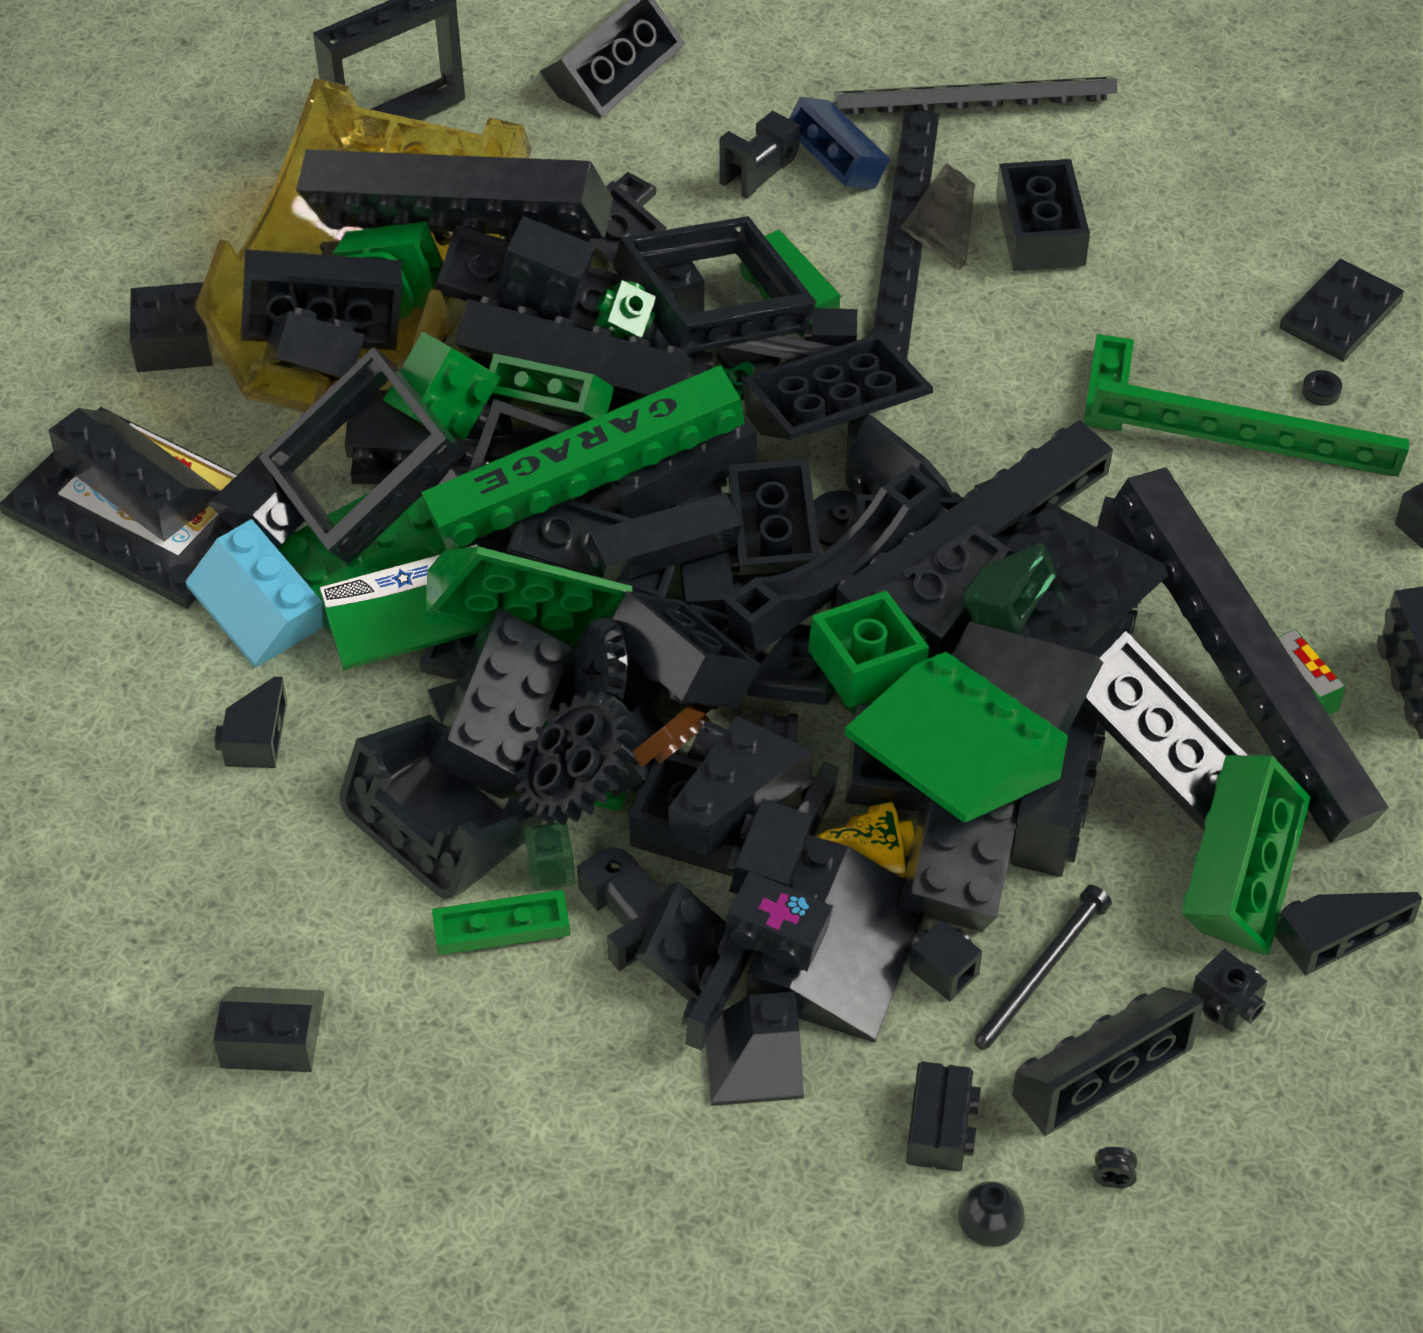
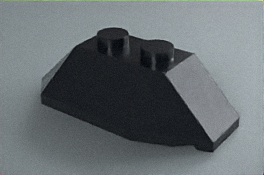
[846,415,961,498]

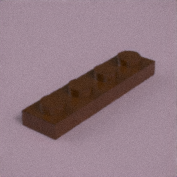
[633,702,712,766]

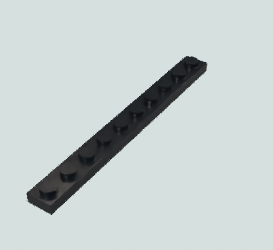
[872,110,939,360]

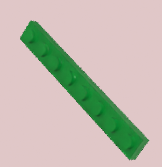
[1090,379,1409,477]

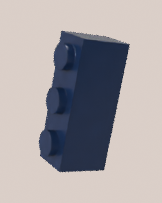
[789,97,891,189]

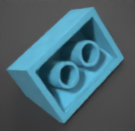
[186,519,323,668]

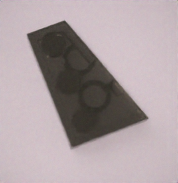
[901,163,975,270]

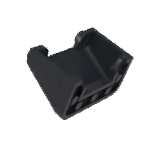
[340,714,543,898]

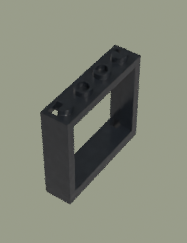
[313,0,466,151]
[613,216,816,353]
[259,347,466,564]

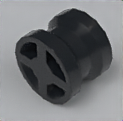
[762,711,799,744]

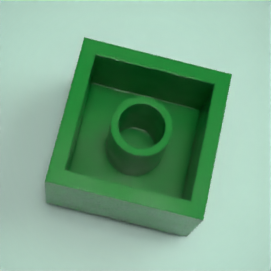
[383,331,501,439]
[808,590,929,708]

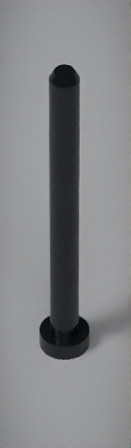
[974,885,1112,1050]

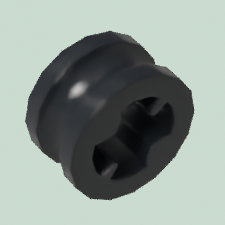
[1093,1147,1138,1188]

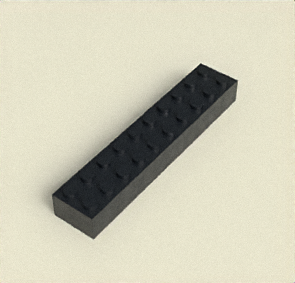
[1011,496,1145,877]

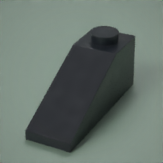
[1274,892,1423,975]

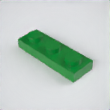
[1083,334,1134,431]
[432,889,571,955]

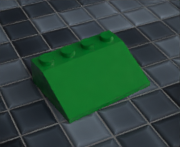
[426,546,632,649]
[844,652,1068,823]

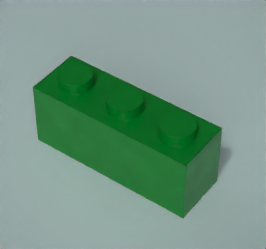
[740,229,840,337]
[489,353,615,421]

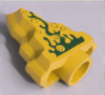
[816,802,914,878]

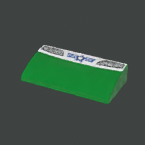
[319,544,482,671]

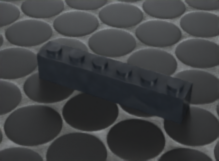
[455,296,695,399]

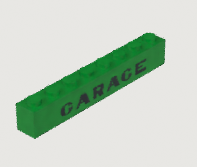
[421,365,745,550]

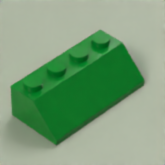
[1182,755,1311,955]

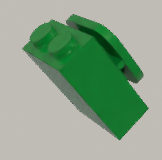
[334,222,446,319]

